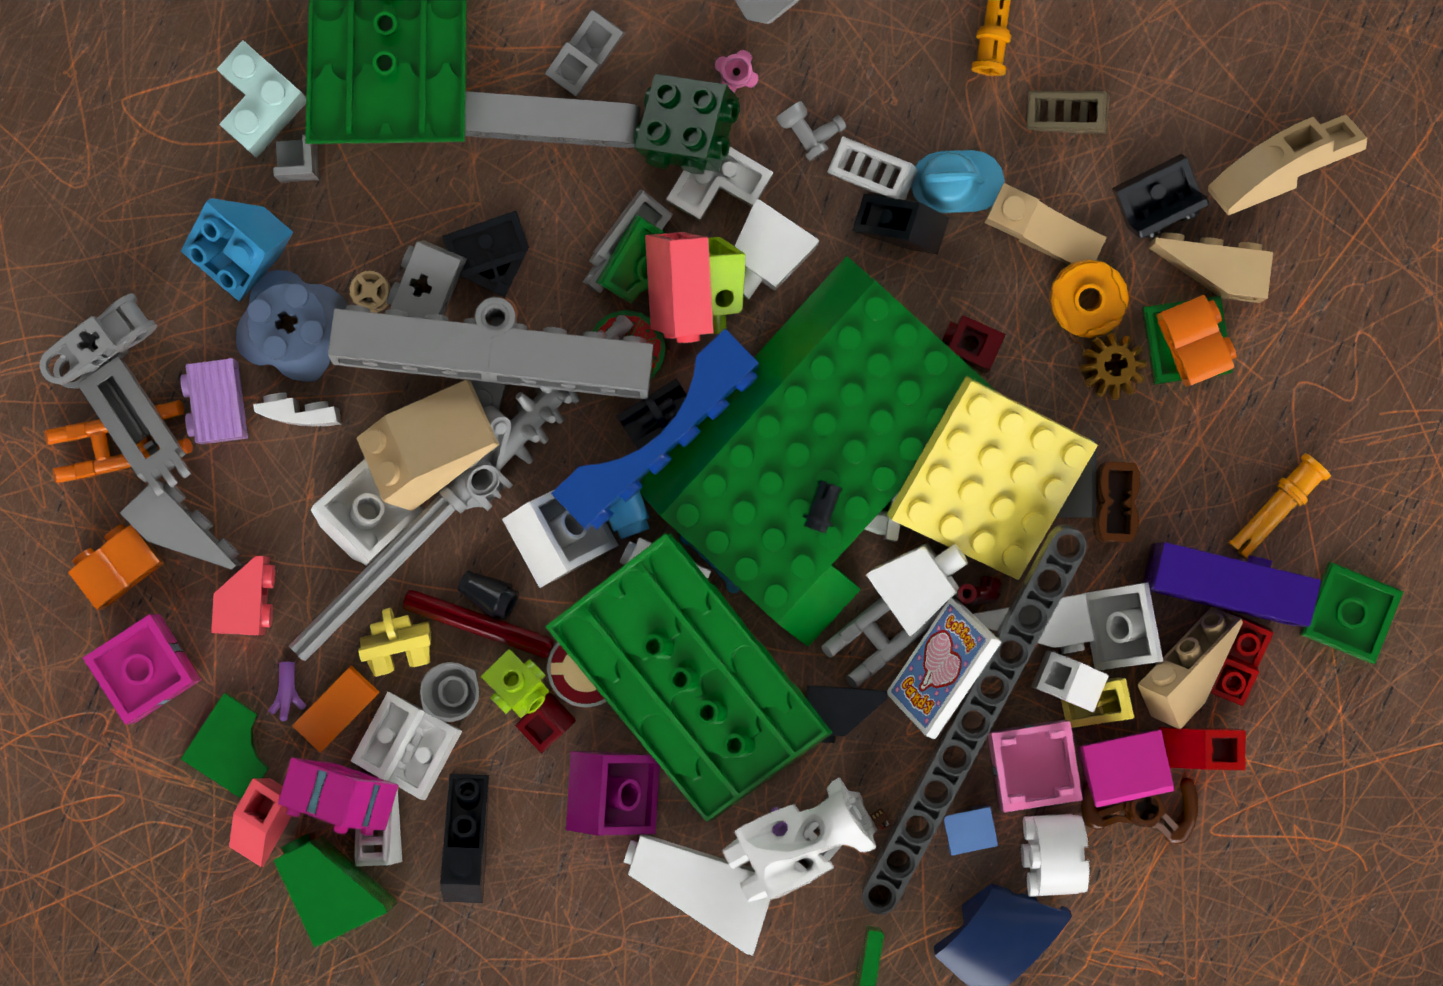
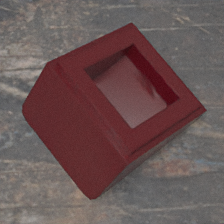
[515,693,576,754]

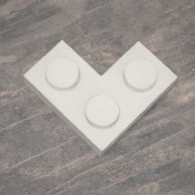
[666,147,773,221]

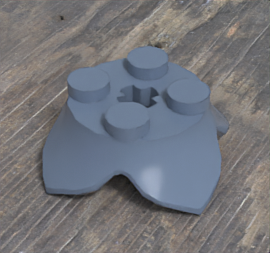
[236,270,348,382]

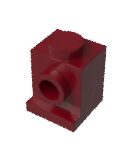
[942,315,1006,373]

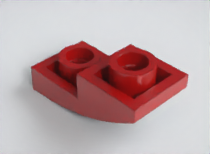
[1210,614,1274,706]

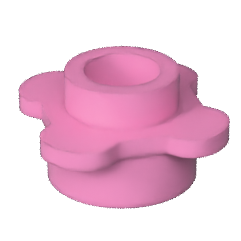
[715,50,758,93]

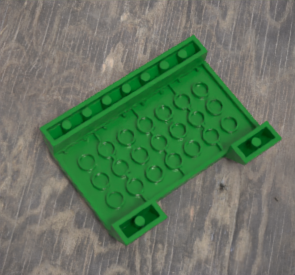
[640,256,996,647]

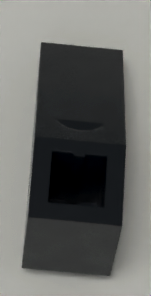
[440,774,489,903]

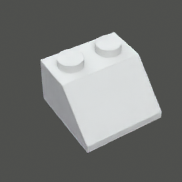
[502,490,619,588]

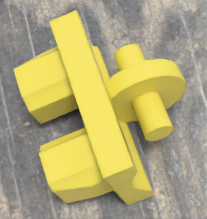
[358,607,432,677]

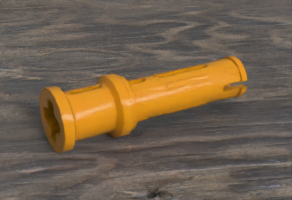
[971,0,1012,76]
[1228,453,1331,559]

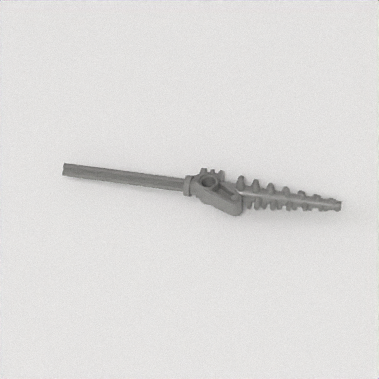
[289,315,634,661]

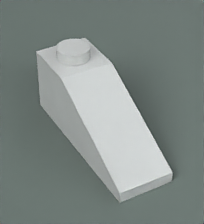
[973,594,1094,654]

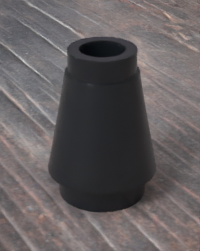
[458,570,519,619]

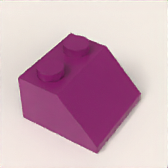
[566,751,660,835]

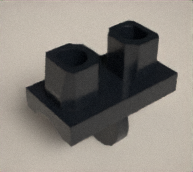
[617,378,687,450]

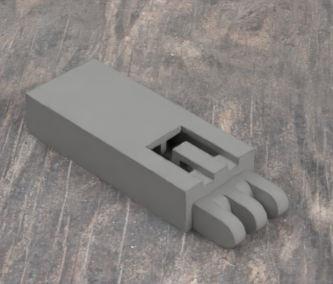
[77,356,191,497]

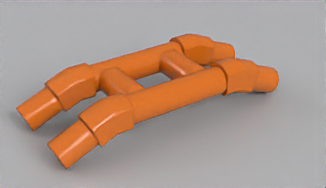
[44,400,193,483]

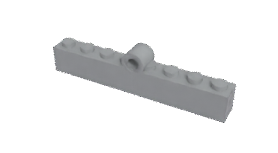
[328,297,653,400]

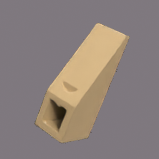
[1149,233,1273,303]
[1137,607,1243,729]

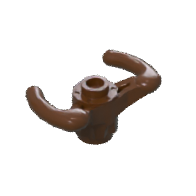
[1081,778,1198,844]

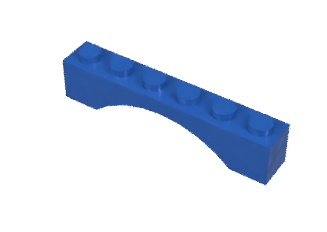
[551,328,759,531]

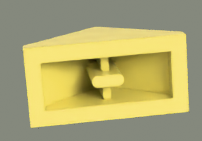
[1061,677,1135,728]

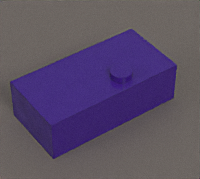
[1143,542,1321,627]

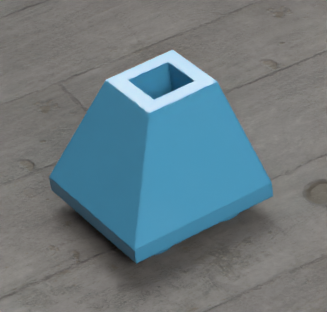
[181,198,294,302]

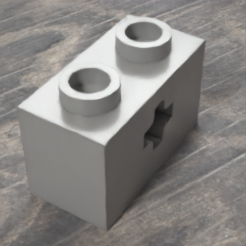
[387,240,467,318]

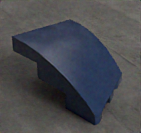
[934,884,1072,986]

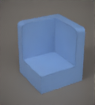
[943,804,998,856]

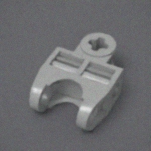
[40,293,157,389]

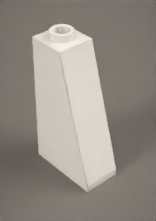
[624,834,770,956]

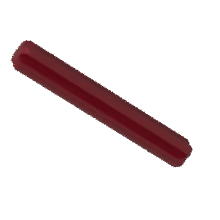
[402,590,553,658]

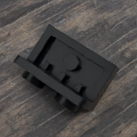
[1112,154,1210,238]

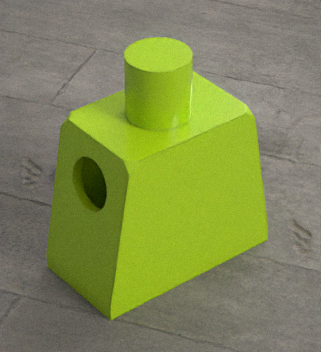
[708,237,745,334]

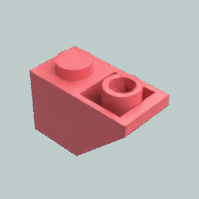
[211,556,276,635]
[229,778,292,867]

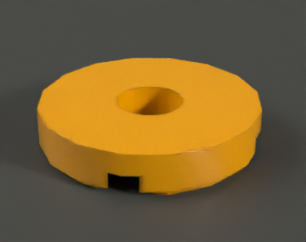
[1049,259,1129,338]

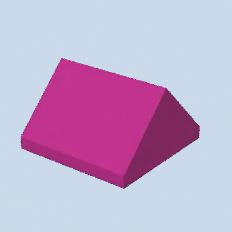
[1076,730,1174,807]

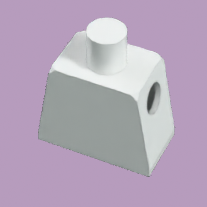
[735,198,819,299]
[866,543,968,636]

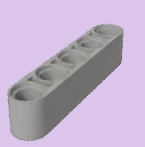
[466,92,640,148]

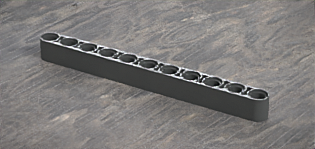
[862,524,1087,915]

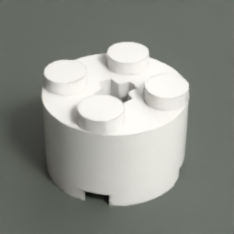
[1021,814,1089,897]

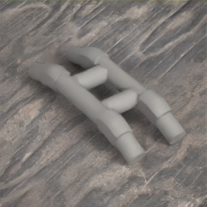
[821,592,963,688]

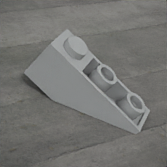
[120,481,243,570]

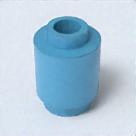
[609,491,650,540]

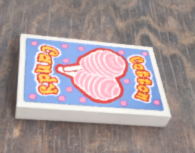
[887,598,1001,739]

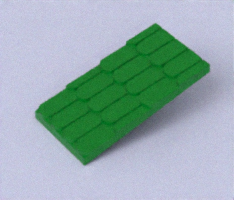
[305,0,467,144]
[545,533,833,822]

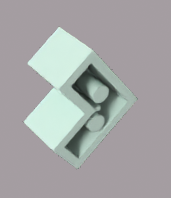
[217,40,306,158]

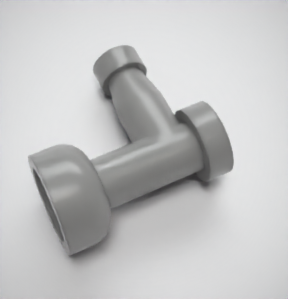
[776,101,846,162]

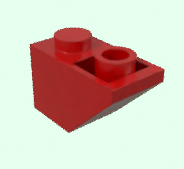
[1158,727,1246,770]

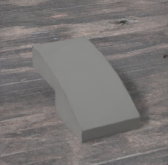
[545,10,626,97]

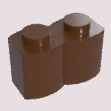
[1093,461,1140,543]

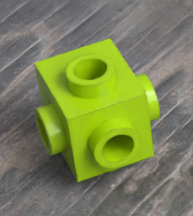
[481,649,549,718]

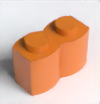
[1156,294,1237,387]
[68,523,165,610]

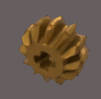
[1079,333,1147,400]

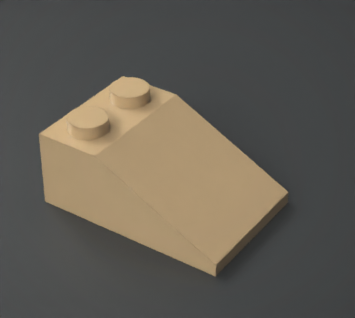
[357,380,499,511]

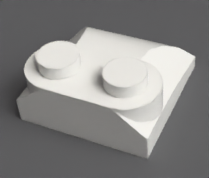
[311,459,423,566]

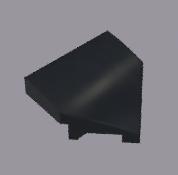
[442,211,529,298]

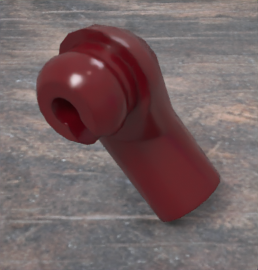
[957,575,1002,606]

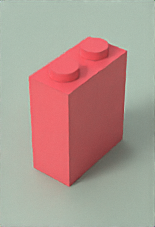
[645,232,713,343]

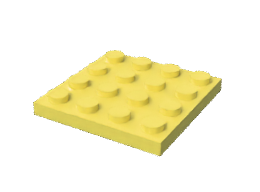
[887,376,1098,580]

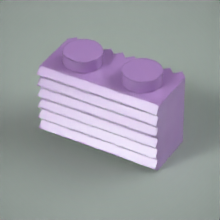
[181,358,248,445]

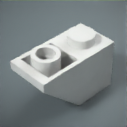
[1031,651,1109,712]

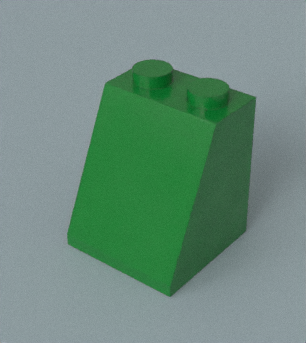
[273,834,397,948]

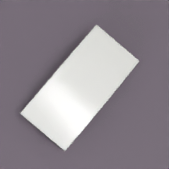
[253,393,342,427]

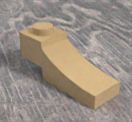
[984,183,1107,265]

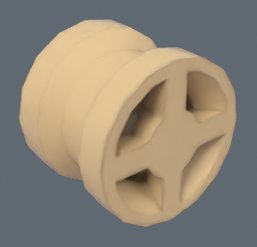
[350,271,392,313]

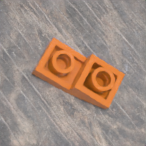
[292,665,379,753]

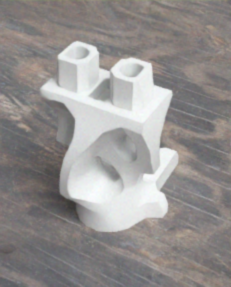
[723,778,878,902]

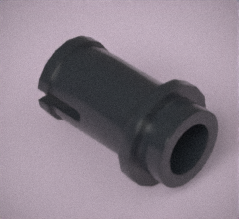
[803,480,843,534]

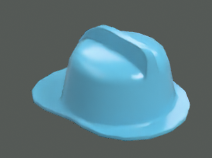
[911,150,1005,213]

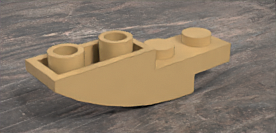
[1208,114,1367,216]

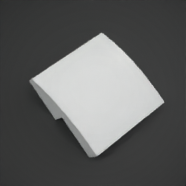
[351,692,462,800]

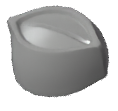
[420,662,479,722]

